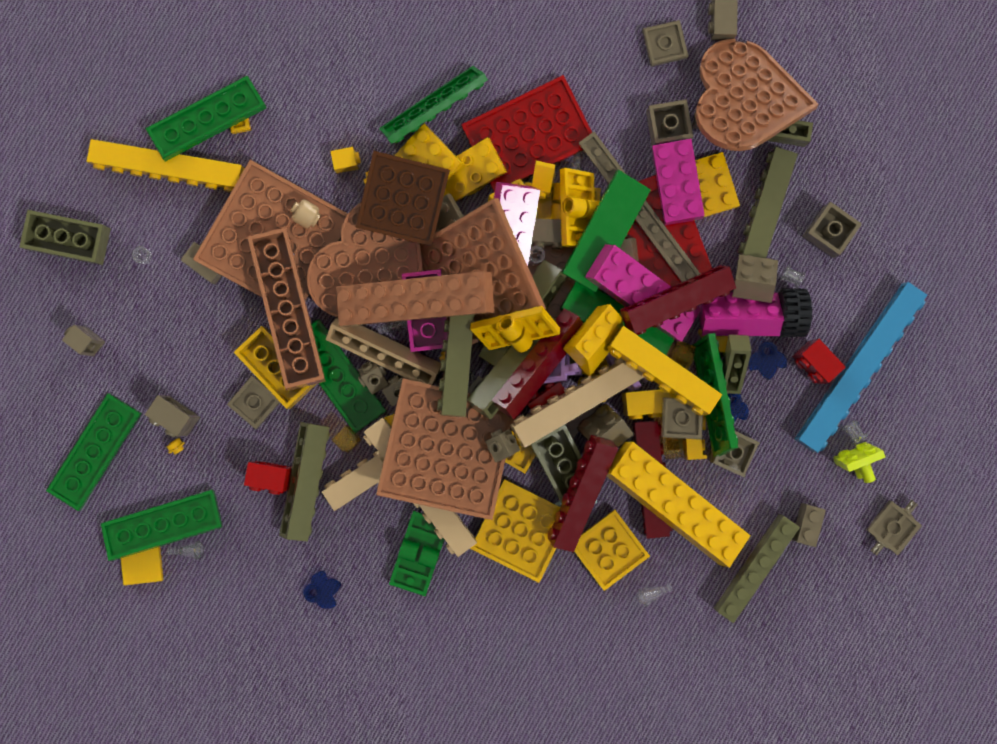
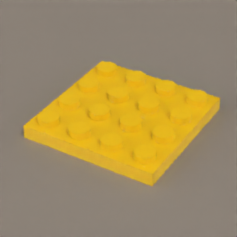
[470,479,560,583]

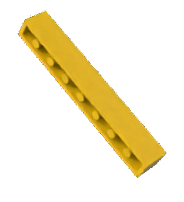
[86,139,245,193]

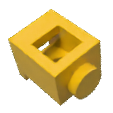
[683,439,707,460]

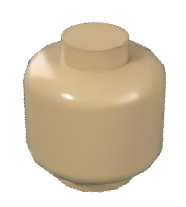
[290,199,321,228]

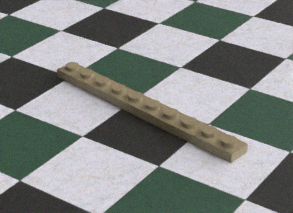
[579,132,700,282]

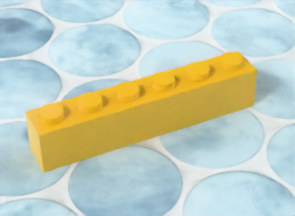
[607,326,722,416]

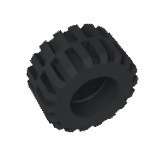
[778,288,812,337]

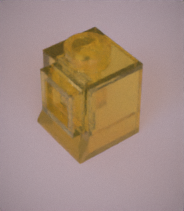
[331,426,361,453]

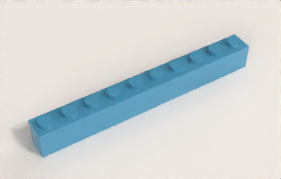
[794,282,927,453]

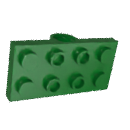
[389,510,444,596]

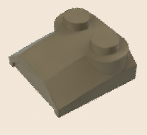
[709,431,760,478]

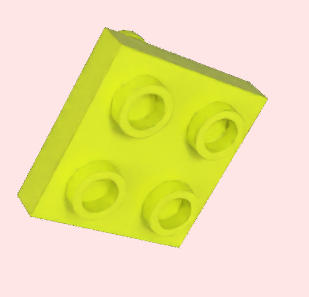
[833,442,885,483]

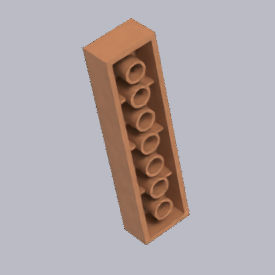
[247,228,326,391]
[336,271,495,326]

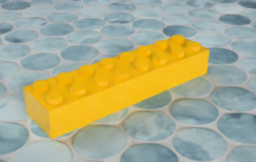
[607,442,751,568]

